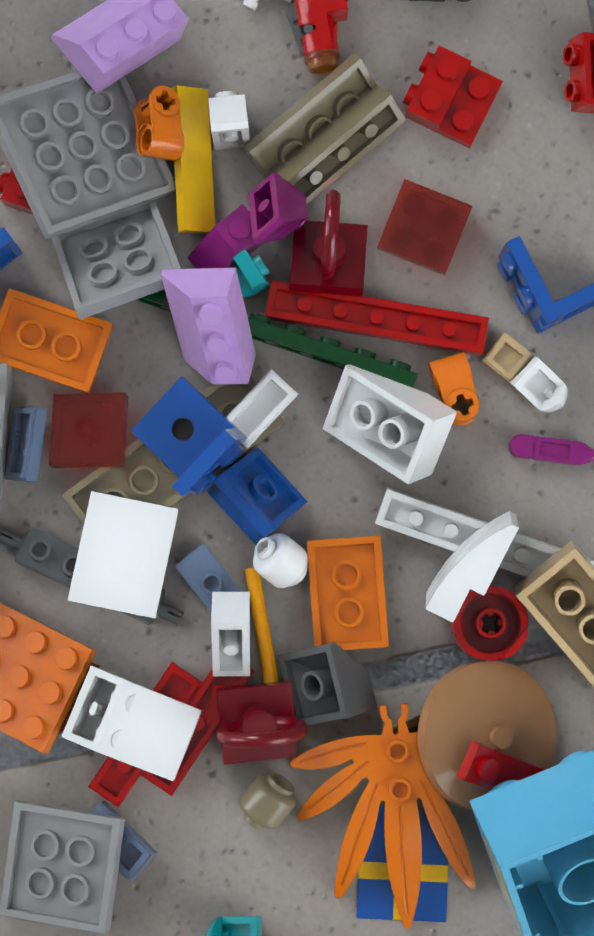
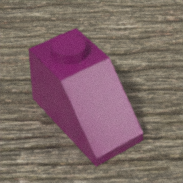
[248,172,308,244]
[187,204,263,269]

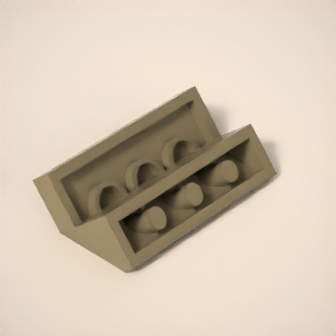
[243,54,407,205]

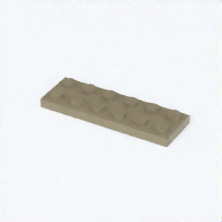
[62,376,285,525]

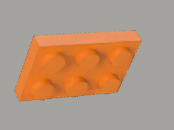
[0,288,114,394]
[306,535,389,650]

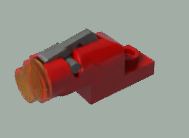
[286,0,348,74]

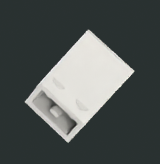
[61,666,202,781]

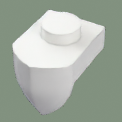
[510,356,568,412]

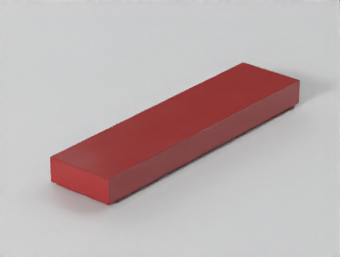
[88,661,203,808]
[141,667,255,796]

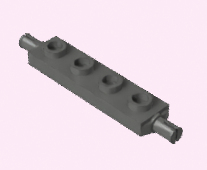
[0,527,184,626]

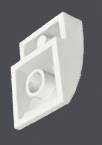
[425,511,519,623]

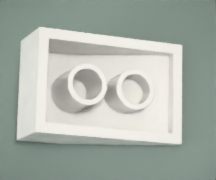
[322,364,457,484]

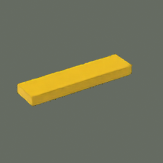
[171,85,216,235]

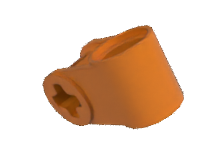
[133,85,184,161]
[428,352,479,426]

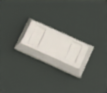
[227,369,299,449]

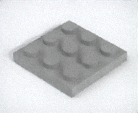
[51,200,181,320]
[0,801,125,934]

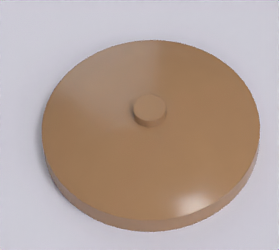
[418,660,557,811]

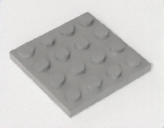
[0,71,176,239]

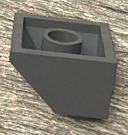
[278,642,378,725]

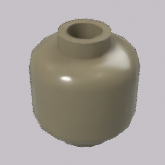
[240,772,296,830]

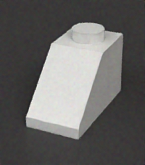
[208,91,250,150]
[211,592,250,677]

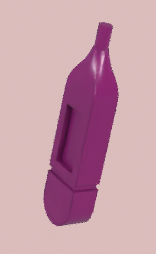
[508,434,594,466]

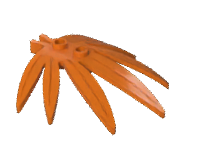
[290,703,475,929]

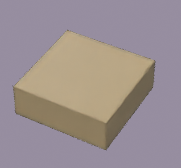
[481,332,533,384]

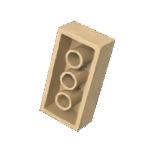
[514,540,594,687]

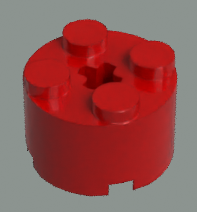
[449,586,528,661]

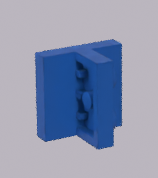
[208,447,308,545]

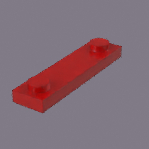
[456,741,546,790]

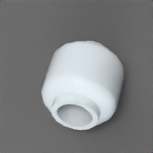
[253,533,308,588]

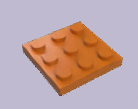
[0,603,97,753]

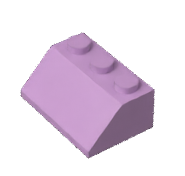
[51,0,189,94]
[161,267,256,385]

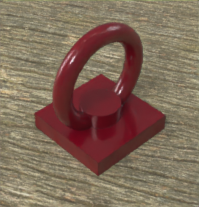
[289,190,368,296]
[216,680,308,765]

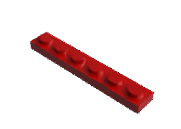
[265,280,489,356]

